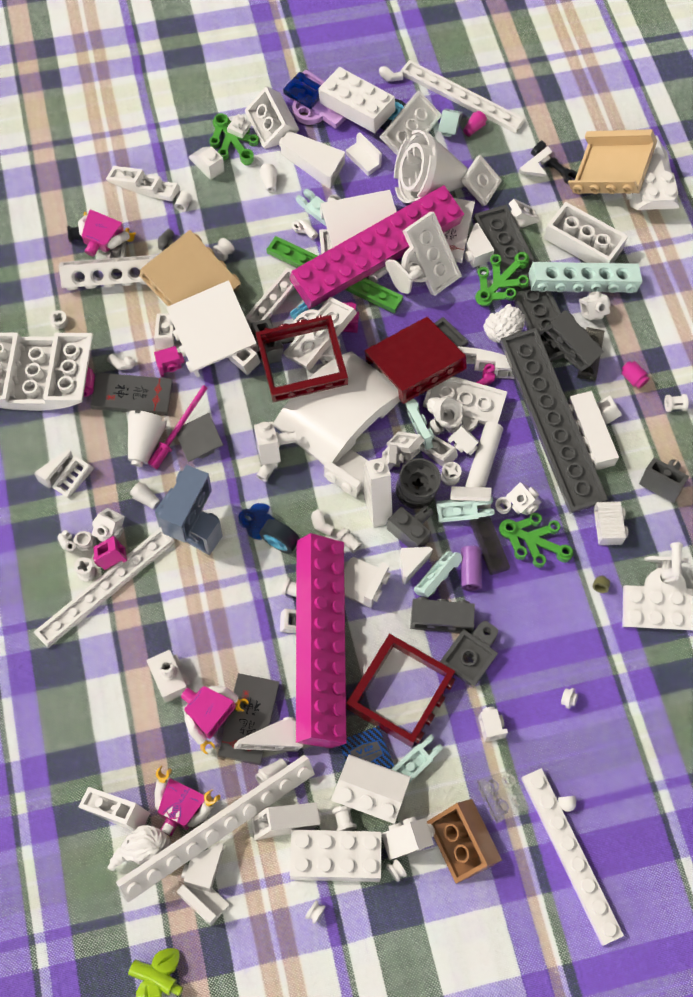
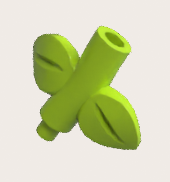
[128,948,183,997]

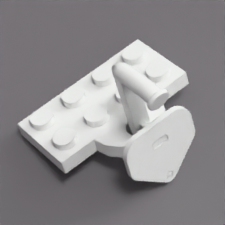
[369,212,462,296]
[622,542,693,630]

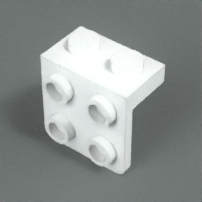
[324,449,368,498]
[344,557,391,608]

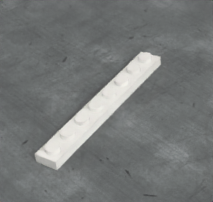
[521,768,624,946]

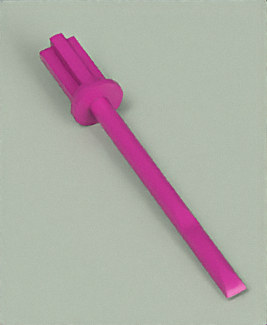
[148,385,208,469]

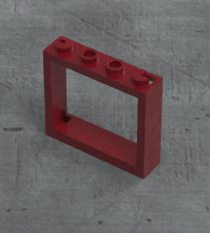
[256,315,348,403]
[346,633,456,748]

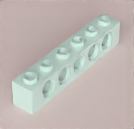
[528,262,643,293]

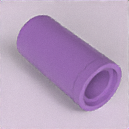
[461,546,482,591]

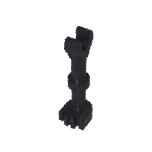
[531,140,577,184]

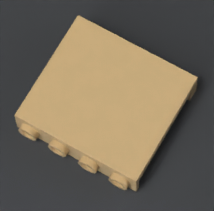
[568,129,657,194]
[139,230,241,306]

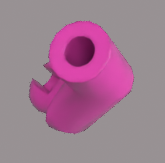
[475,363,495,386]

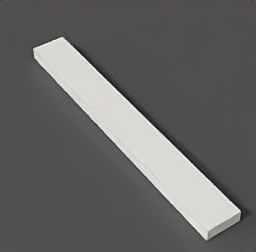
[400,60,525,134]
[34,527,175,648]

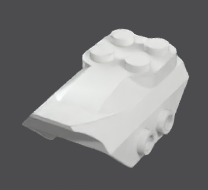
[626,136,679,210]

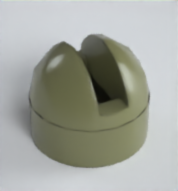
[592,575,610,593]

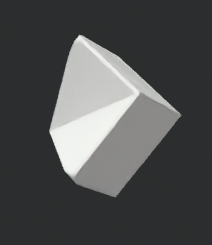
[597,396,622,424]

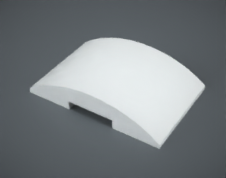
[0,333,93,411]
[273,351,400,466]

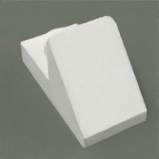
[519,146,552,177]
[509,199,540,229]
[386,431,425,462]

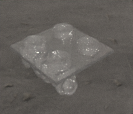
[477,769,530,824]

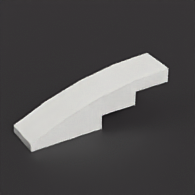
[106,166,180,202]
[458,346,515,379]

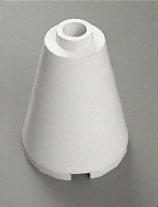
[128,411,167,467]

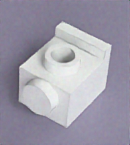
[448,425,478,455]
[478,707,508,742]

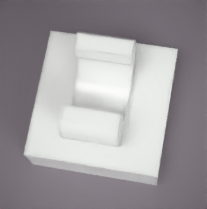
[227,114,251,139]
[382,445,404,471]

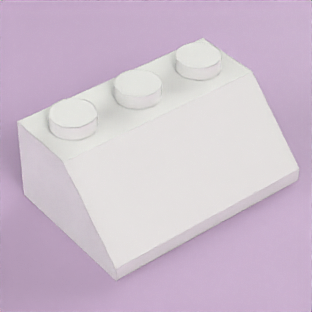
[245,86,299,149]
[332,754,411,824]

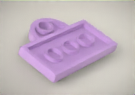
[284,70,347,129]

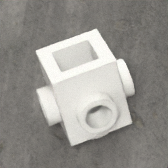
[579,291,611,320]
[506,482,541,516]
[92,508,125,542]

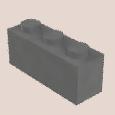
[410,597,475,634]

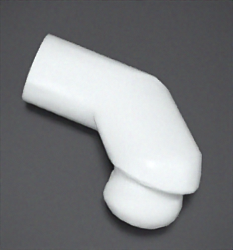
[379,66,403,82]
[292,221,318,240]
[107,354,135,370]
[311,509,335,536]
[58,530,75,551]

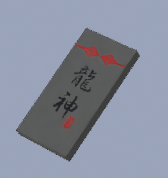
[90,373,173,415]
[218,673,280,766]

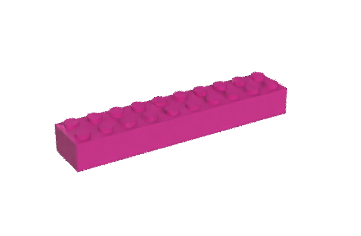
[290,185,464,310]
[296,533,346,748]

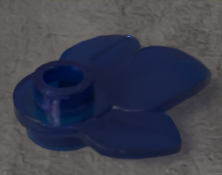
[238,503,275,540]

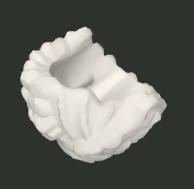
[483,304,525,343]

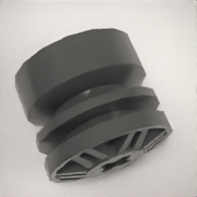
[396,458,441,509]

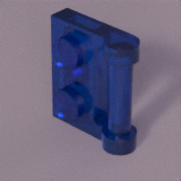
[283,72,321,109]

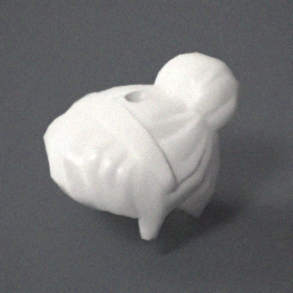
[427,396,463,429]

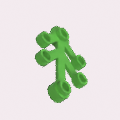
[209,113,259,165]
[475,252,529,307]
[499,513,573,568]

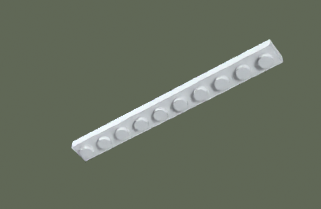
[116,755,315,903]

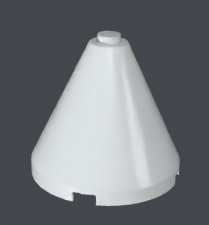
[394,130,468,204]

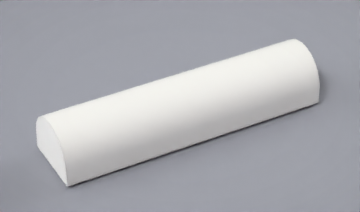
[245,267,295,328]
[465,422,503,488]

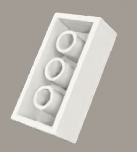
[318,67,395,133]
[544,202,628,263]
[290,830,381,882]

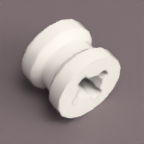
[212,238,235,262]
[441,462,462,486]

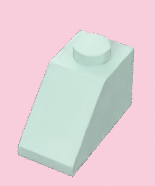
[438,108,463,137]

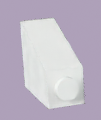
[251,802,321,840]

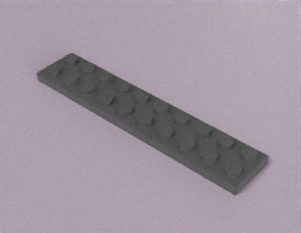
[473,205,565,362]
[500,328,608,514]

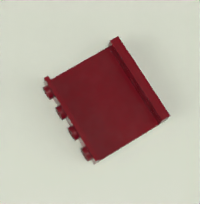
[364,317,467,404]

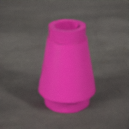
[463,111,487,137]

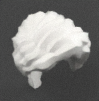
[107,825,172,871]

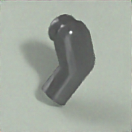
[158,228,175,251]

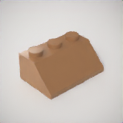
[427,799,502,884]

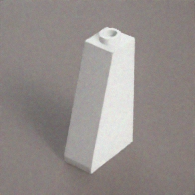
[279,131,345,189]
[363,457,392,528]

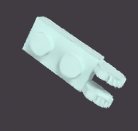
[295,188,326,226]
[405,399,434,450]
[436,497,495,522]
[413,551,463,597]
[391,734,443,783]

